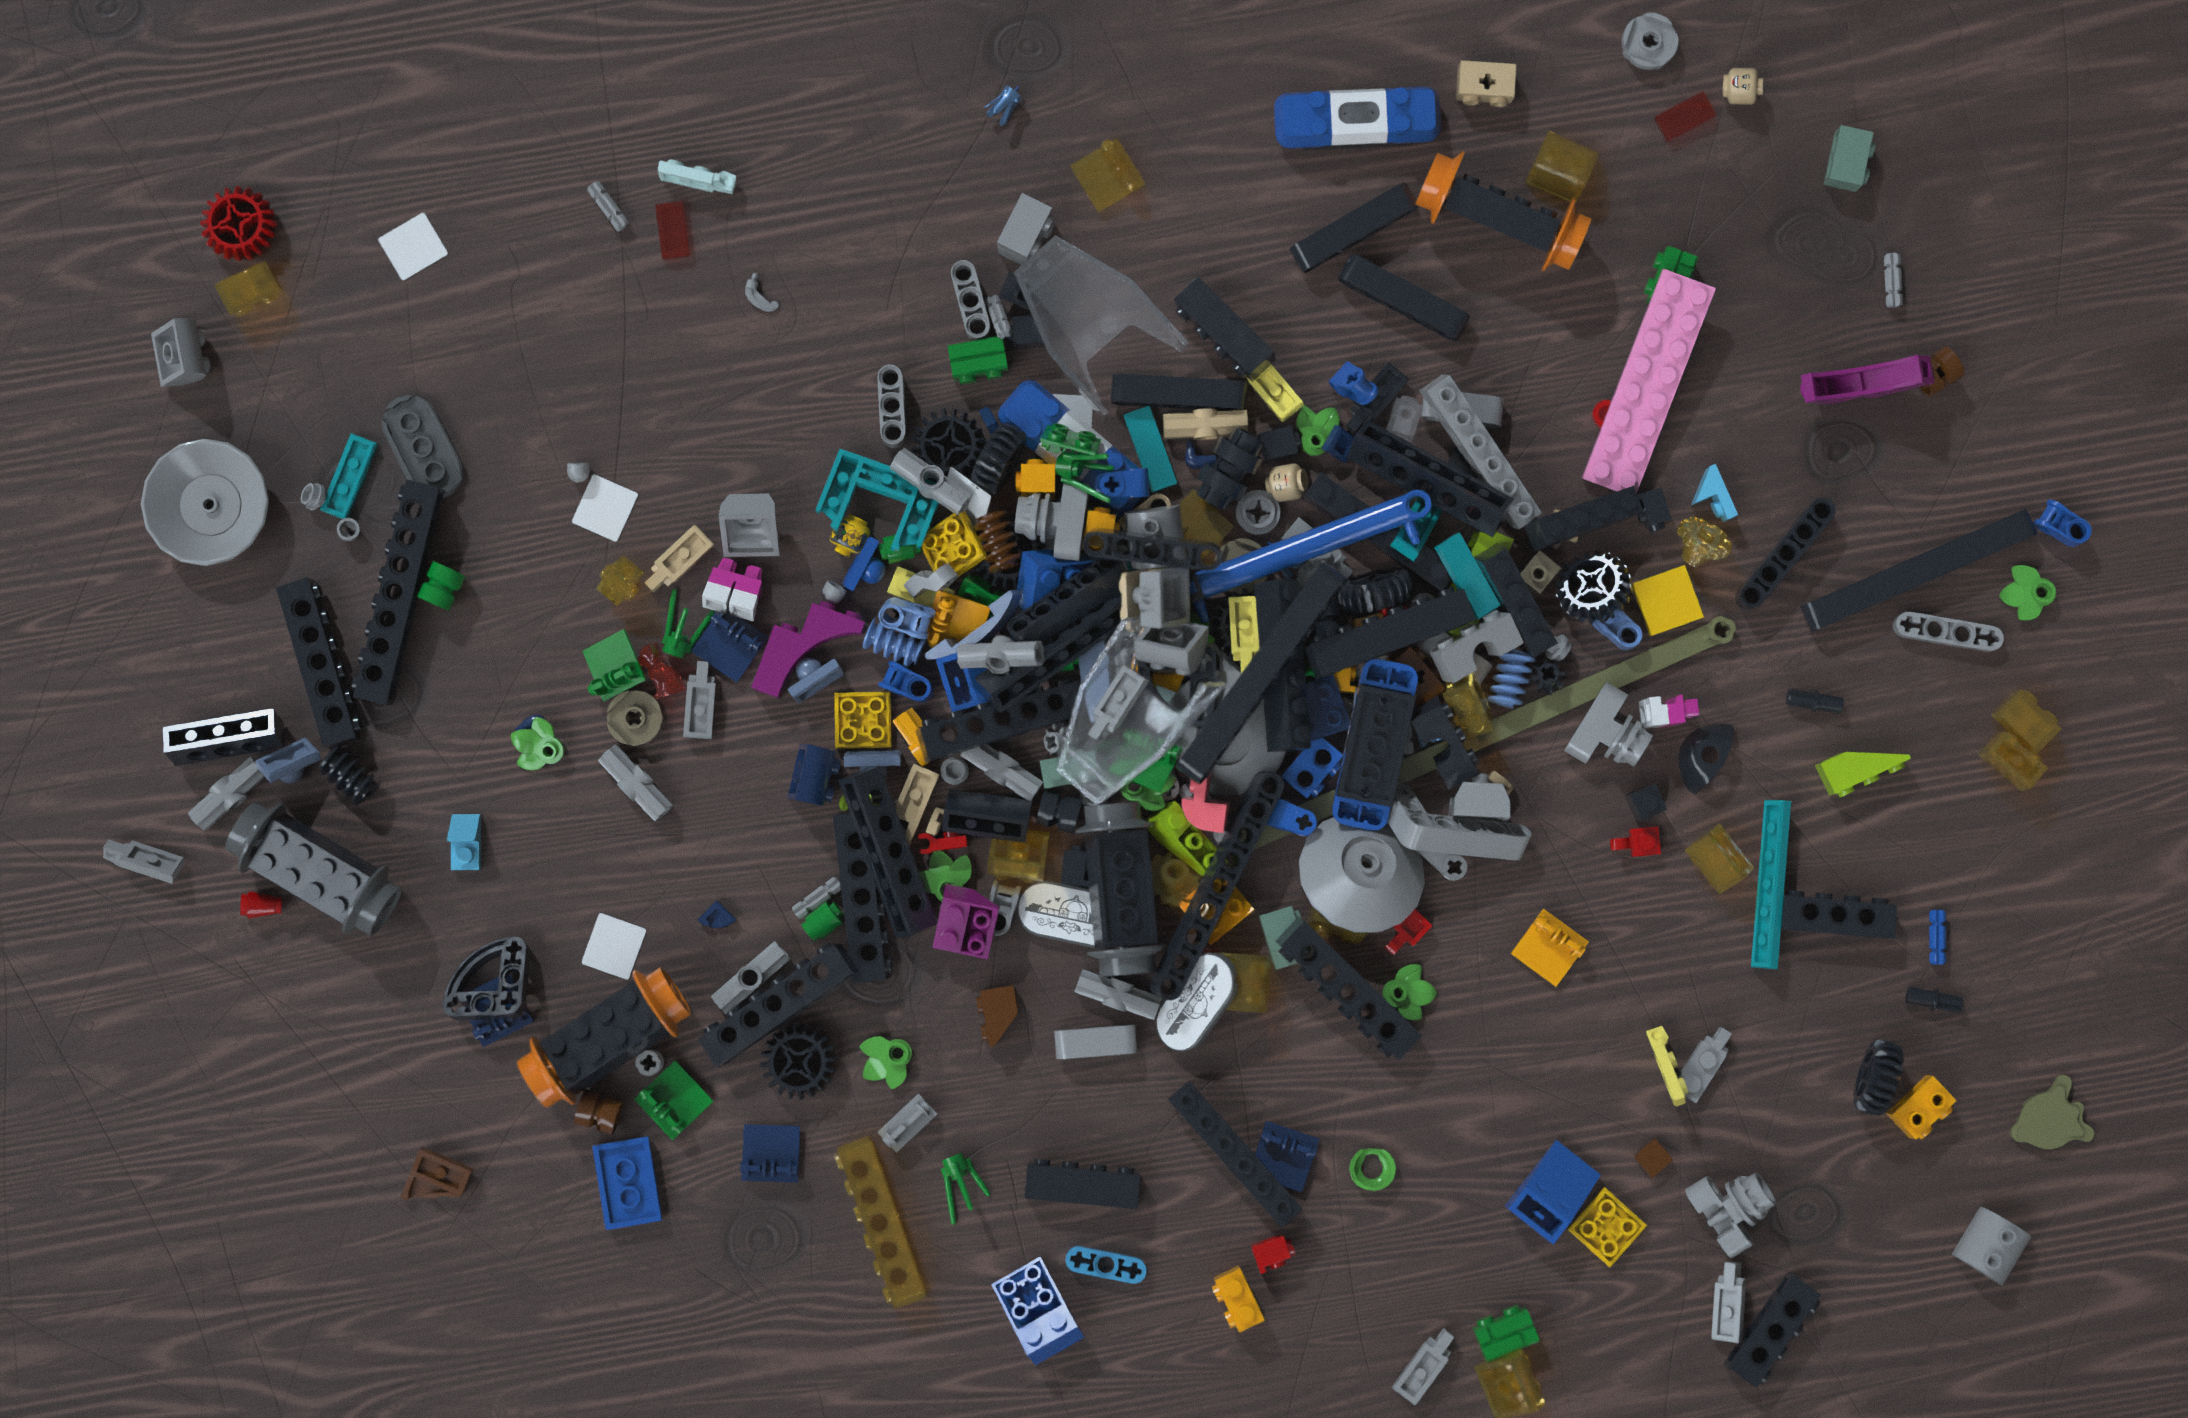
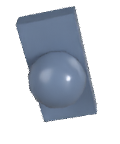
[788,657,845,704]
[255,737,321,784]
[844,750,902,777]

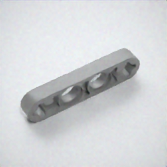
[1893,612,2004,652]

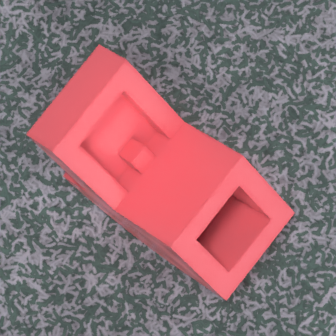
[1182,773,1230,833]

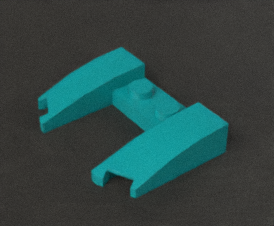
[815,449,940,551]

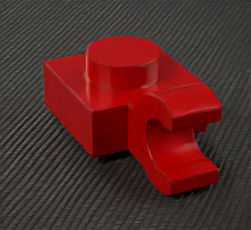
[1610,827,1661,857]
[918,832,968,855]
[1384,909,1432,955]

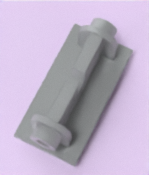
[877,1093,937,1153]

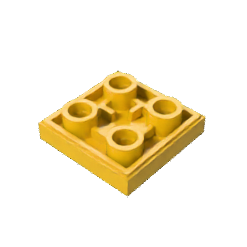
[921,510,987,576]
[1631,565,1704,637]
[834,692,892,749]
[1566,1187,1647,1267]

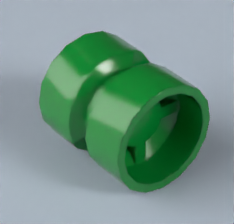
[416,561,466,612]

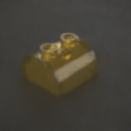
[1525,130,1599,203]
[987,829,1050,883]
[1217,952,1272,1013]
[1474,1349,1545,1418]

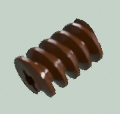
[974,510,1022,573]

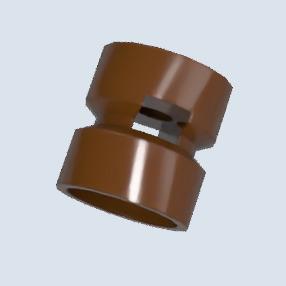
[1919,346,1965,397]
[574,1089,624,1135]

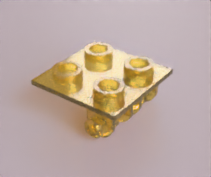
[1070,138,1146,213]
[1179,489,1234,559]

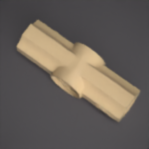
[1163,409,1248,440]

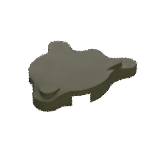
[2010,1075,2094,1149]

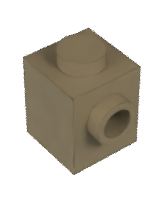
[1520,550,1561,597]

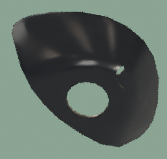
[1678,724,1734,794]

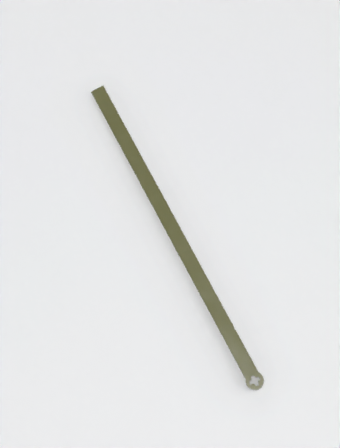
[1240,616,1736,850]

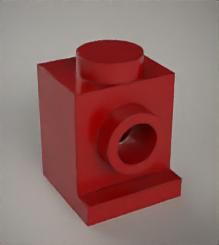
[1250,1234,1296,1274]

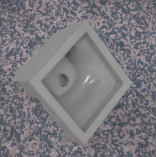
[718,494,779,557]
[1132,567,1190,629]
[1448,774,1510,822]

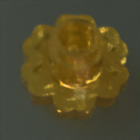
[1677,516,1733,567]
[1150,851,1202,908]

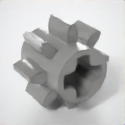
[1044,722,1078,757]

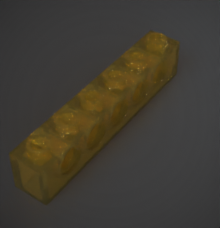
[834,1135,928,1309]

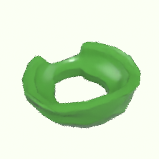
[1349,1148,1396,1191]

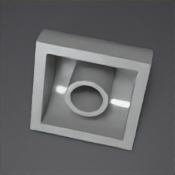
[151,318,210,387]
[1124,505,1187,569]
[1135,623,1209,675]
[1951,1207,2031,1286]

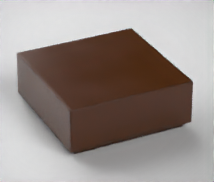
[1633,1138,1673,1178]

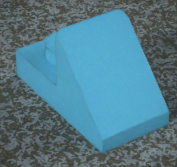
[1691,464,1738,522]
[447,814,481,870]

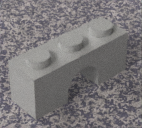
[1429,610,1524,683]

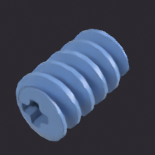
[863,617,926,668]
[1487,649,1535,709]

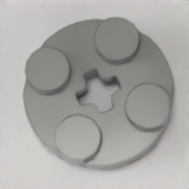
[1622,13,1678,70]

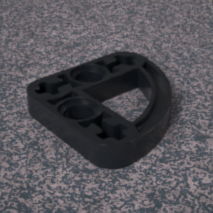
[1138,646,1220,729]
[443,937,531,1021]

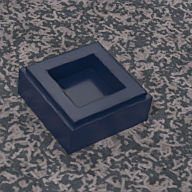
[1321,425,1355,463]

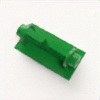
[957,574,1005,618]

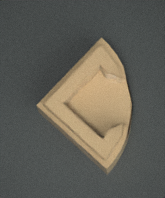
[1488,771,1514,796]
[926,807,944,836]

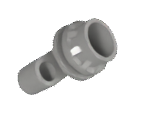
[1015,483,1090,561]
[1564,682,1653,767]
[1685,1172,1776,1258]

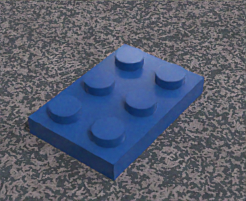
[592,1136,663,1230]

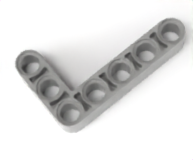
[1387,782,1532,860]

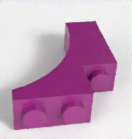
[1800,355,1935,404]
[751,601,867,699]

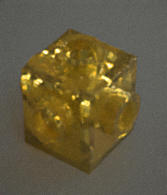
[596,555,645,606]

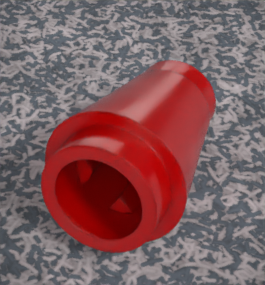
[240,891,282,919]

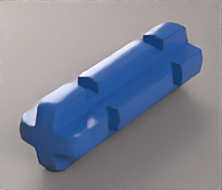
[1929,910,1946,965]

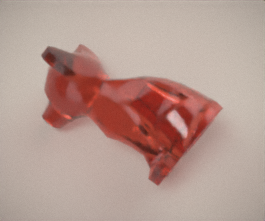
[637,642,687,700]

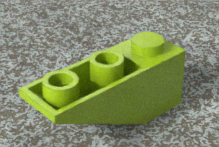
[1815,752,1911,797]
[1145,801,1228,876]

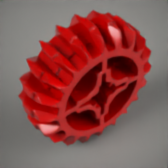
[200,186,277,261]

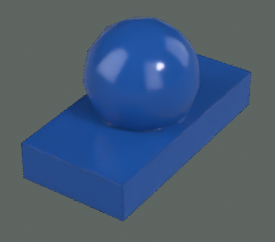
[841,537,886,591]

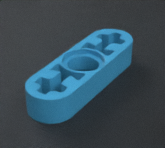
[1066,1246,1146,1284]

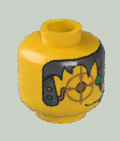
[829,514,871,557]

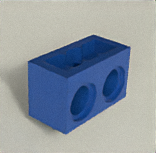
[1281,738,1343,799]

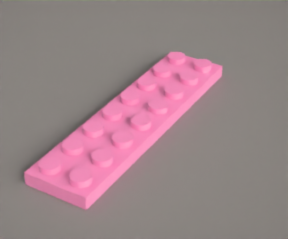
[1582,269,1716,493]

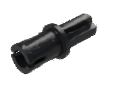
[1786,689,1844,714]
[1905,986,1964,1013]

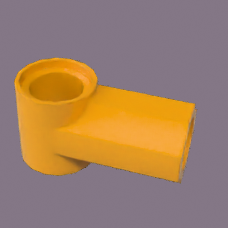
[893,708,929,767]

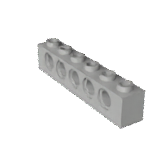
[1419,374,1542,529]

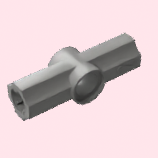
[890,448,972,516]
[957,636,1044,674]
[598,744,674,822]
[960,745,1044,801]
[188,756,265,831]
[711,941,791,1014]
[1075,969,1162,1020]

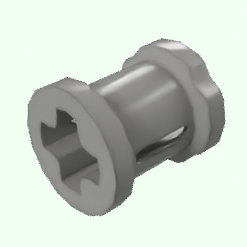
[636,1050,664,1076]

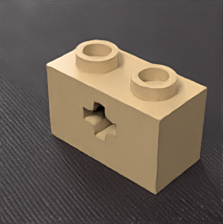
[1456,61,1516,107]

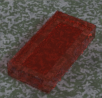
[1654,91,1717,142]
[655,201,691,261]

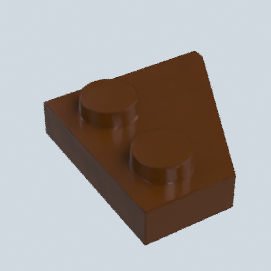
[400,1147,474,1200]

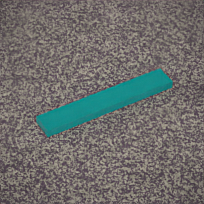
[1751,800,1791,970]

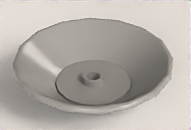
[141,439,269,566]
[1162,670,1286,795]
[1299,817,1425,932]

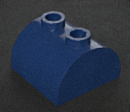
[787,744,841,806]

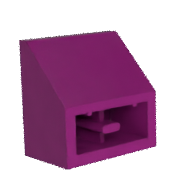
[932,884,999,959]

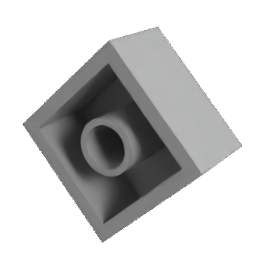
[997,193,1055,268]

